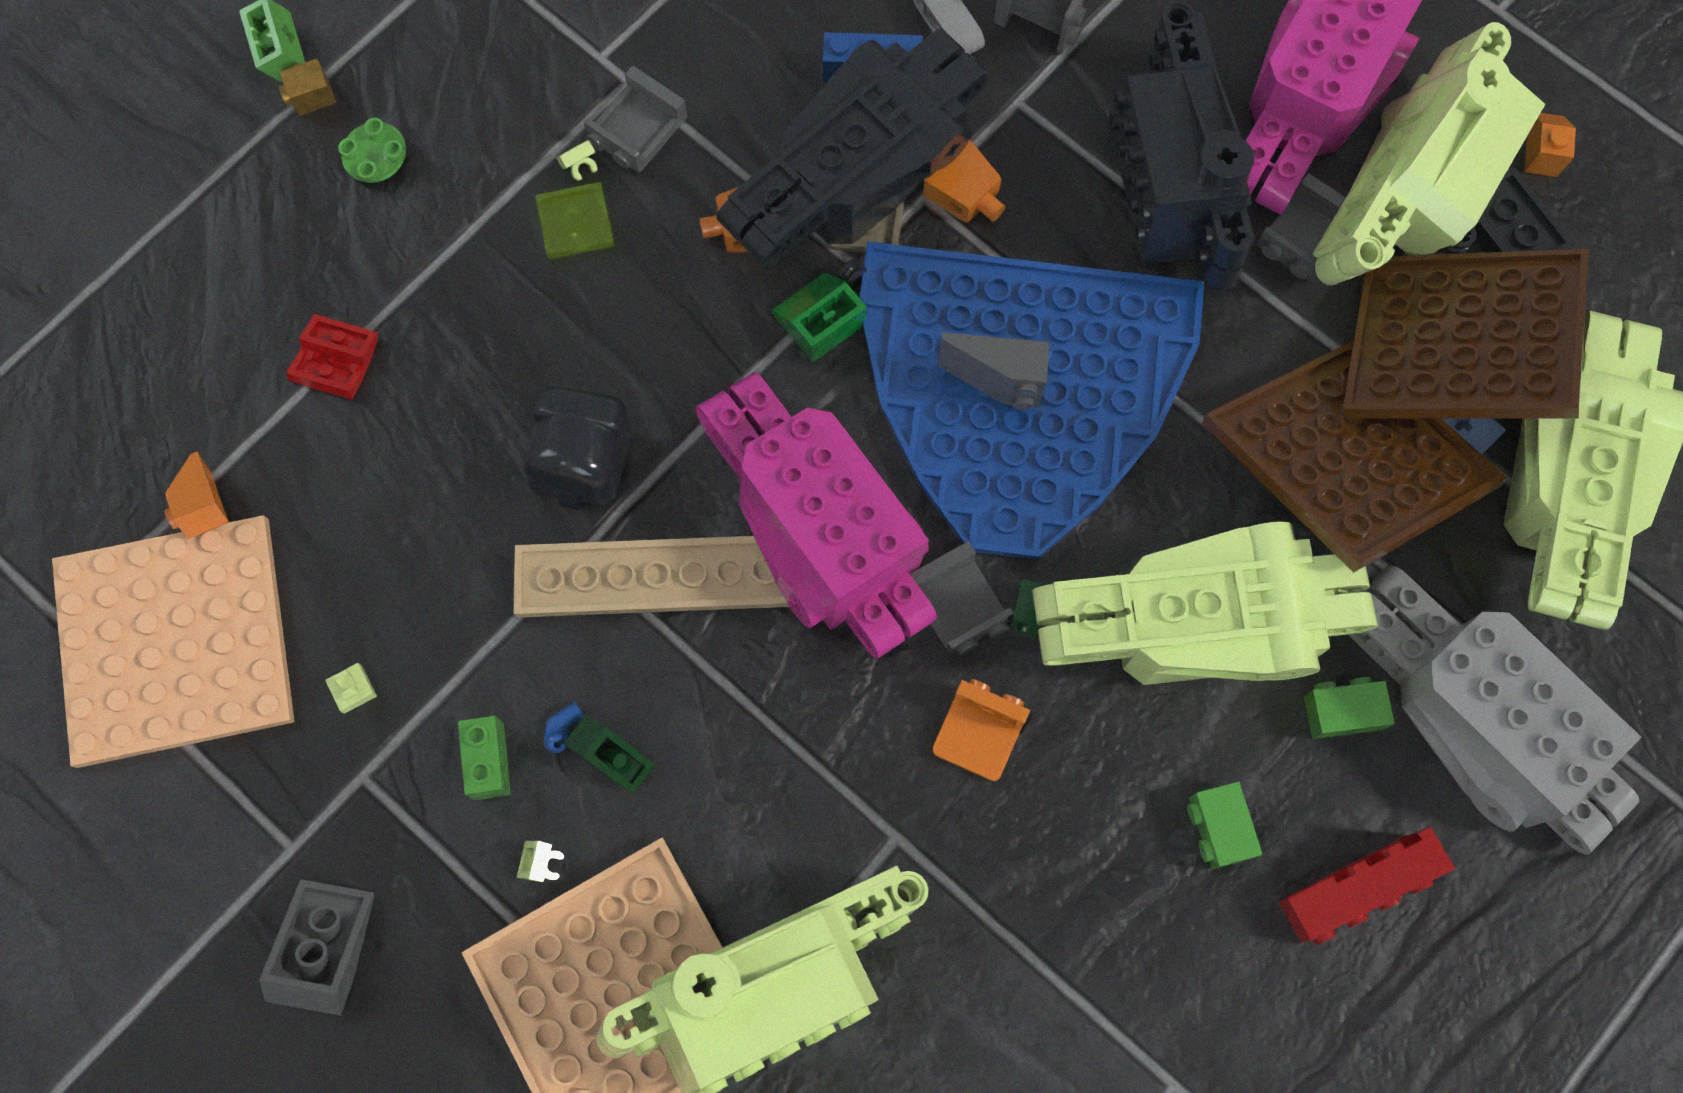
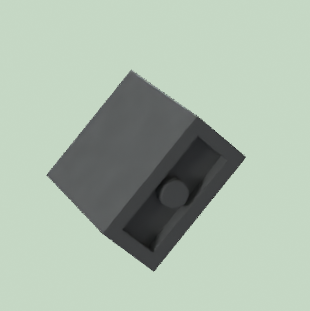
[994,0,1086,54]
[584,65,688,174]

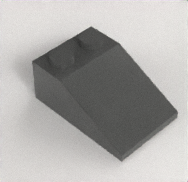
[938,332,1050,410]
[259,879,374,1016]

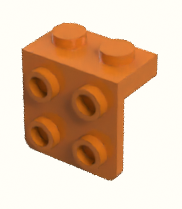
[932,679,1030,781]

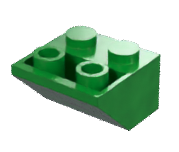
[771,272,867,362]

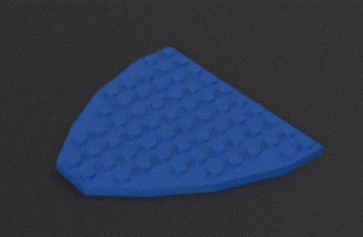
[860,241,1204,560]

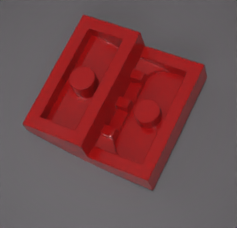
[286,314,379,400]

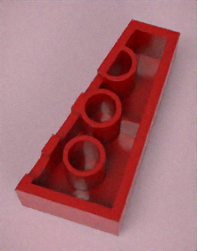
[1278,827,1455,945]

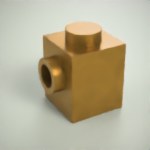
[279,59,336,116]

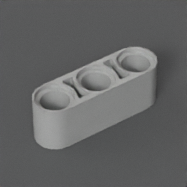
[913,0,985,54]

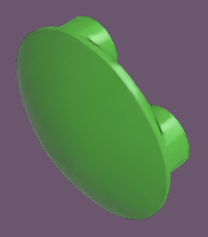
[338,118,406,183]

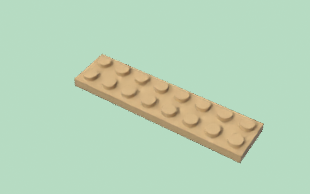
[514,536,789,617]

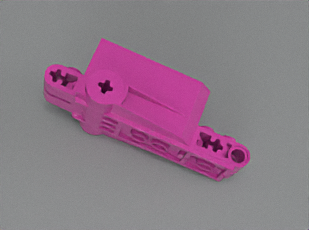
[1246,0,1422,216]
[695,372,937,659]

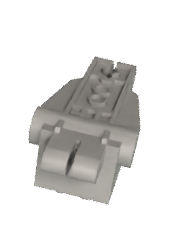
[1348,565,1642,855]

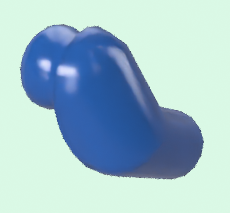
[544,701,584,753]

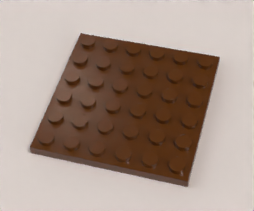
[1343,249,1589,419]
[1202,340,1507,573]

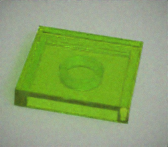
[536,182,614,259]

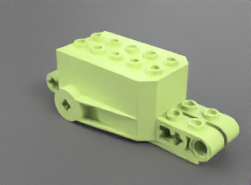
[1313,22,1545,285]
[1503,310,1683,630]
[1032,522,1378,685]
[596,866,928,1093]

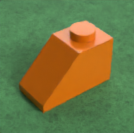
[1524,113,1576,177]
[164,451,228,539]

